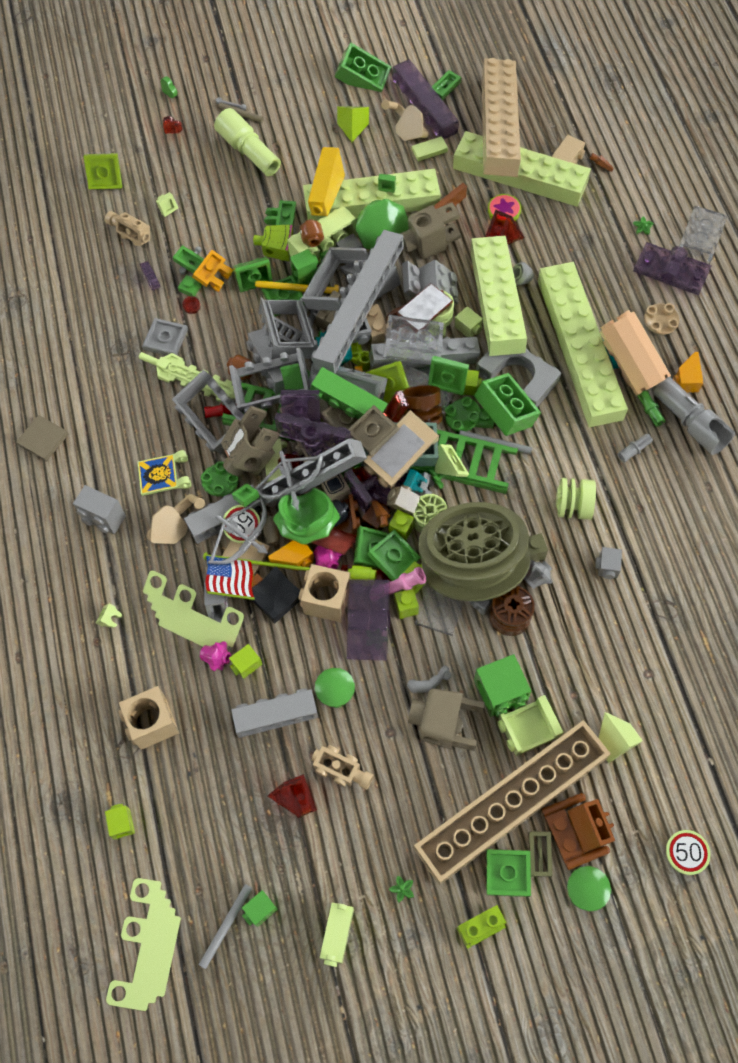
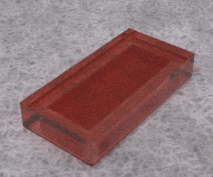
[383,390,409,422]

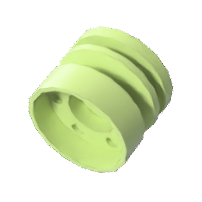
[556,478,596,520]

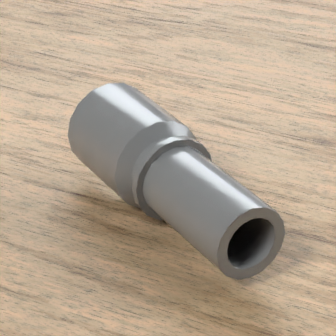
[654,377,735,455]

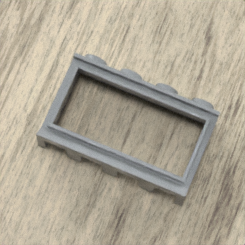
[301,247,369,311]
[258,297,318,359]
[229,348,312,413]
[172,370,245,454]

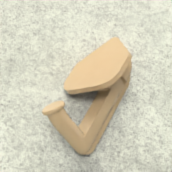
[381,100,429,141]
[146,494,205,544]

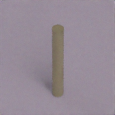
[219,102,264,123]

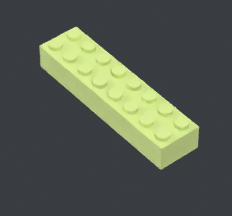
[453,131,591,207]
[303,169,441,221]
[471,236,527,356]

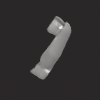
[407,665,451,693]

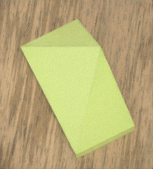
[435,444,469,477]

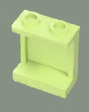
[497,695,563,756]

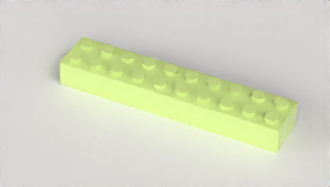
[538,262,628,427]

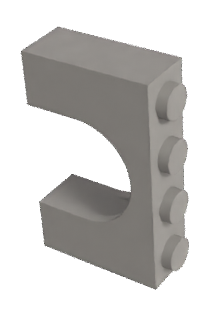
[476,349,561,408]

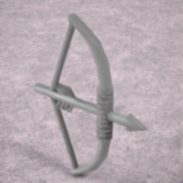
[254,451,323,511]
[208,497,268,564]

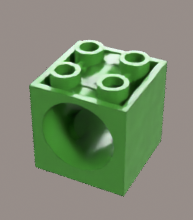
[474,654,532,717]

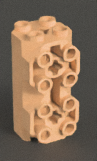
[599,310,671,395]

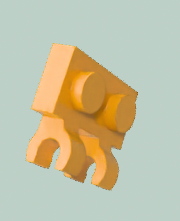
[192,250,233,292]

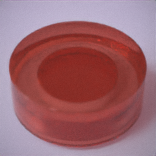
[182,296,201,314]

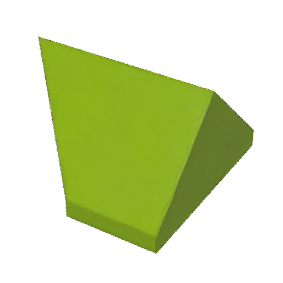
[337,106,369,142]

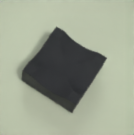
[251,567,301,624]

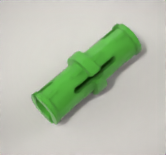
[638,390,666,427]

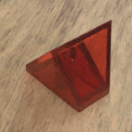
[485,209,525,245]
[267,774,317,818]

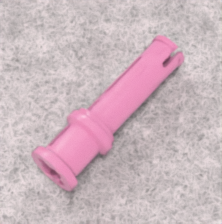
[369,567,426,602]

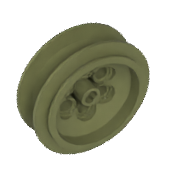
[419,502,530,601]

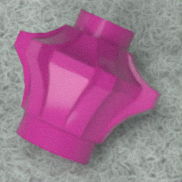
[313,545,342,569]
[200,641,231,671]

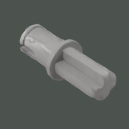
[618,434,653,463]

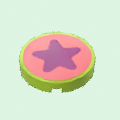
[488,194,521,224]

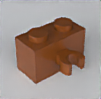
[567,799,615,853]

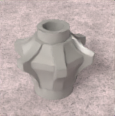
[524,560,553,589]

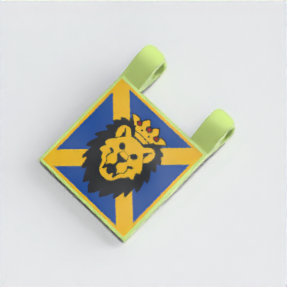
[138,450,192,496]

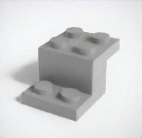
[402,260,459,306]

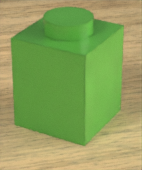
[242,890,278,927]

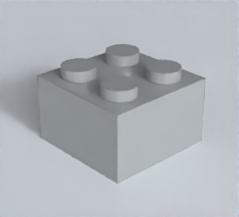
[73,485,126,534]

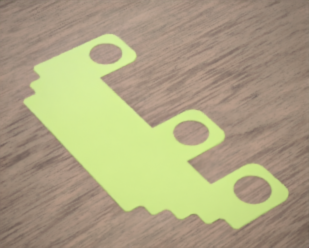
[143,571,244,647]
[106,878,181,1011]

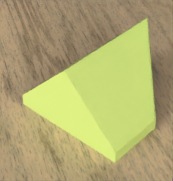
[599,712,643,764]

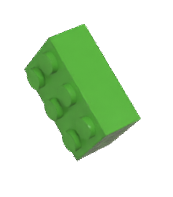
[474,373,541,436]

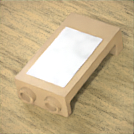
[363,410,439,489]

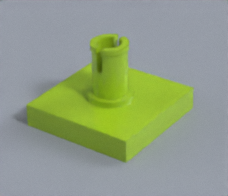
[83,153,122,190]
[366,360,409,403]

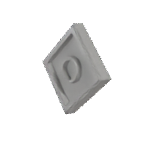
[142,318,188,355]

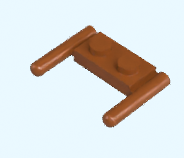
[541,793,610,870]

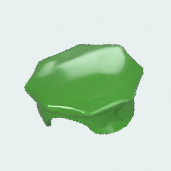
[356,199,409,250]
[273,488,340,544]

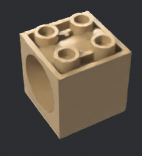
[299,564,351,623]
[118,686,179,750]

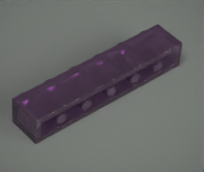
[392,59,459,139]

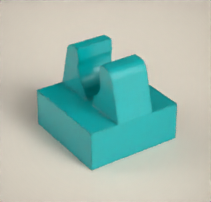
[403,469,427,493]

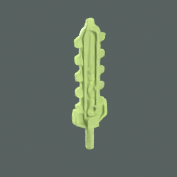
[139,352,235,402]

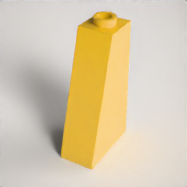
[308,147,345,216]

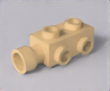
[105,211,150,246]
[311,745,374,790]

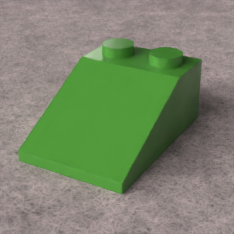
[334,42,391,92]

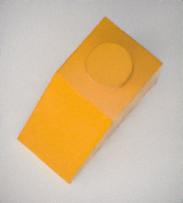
[673,352,703,393]
[268,541,314,571]

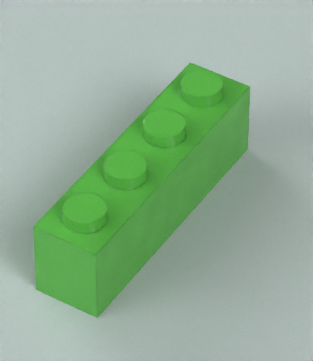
[310,367,388,419]

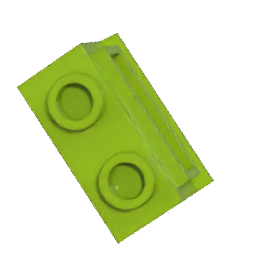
[457,905,506,949]

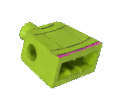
[253,225,294,261]

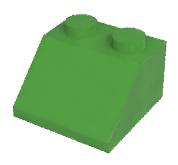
[233,257,273,292]

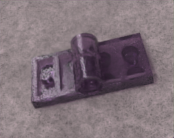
[633,242,712,296]
[274,413,351,455]
[346,579,390,661]

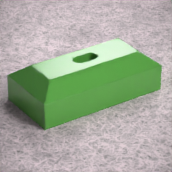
[430,70,462,100]
[173,245,204,274]

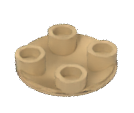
[644,303,680,335]

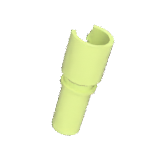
[214,108,281,176]

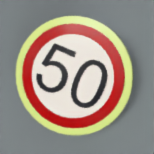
[223,505,260,543]
[666,830,710,875]

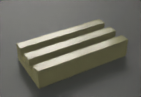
[528,831,553,877]

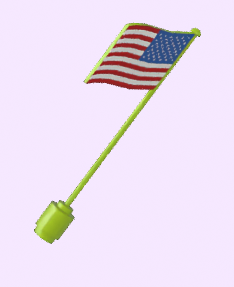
[203,552,377,600]

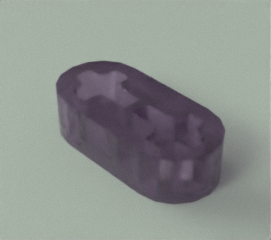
[139,261,161,291]

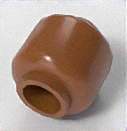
[300,219,324,247]
[227,354,253,381]

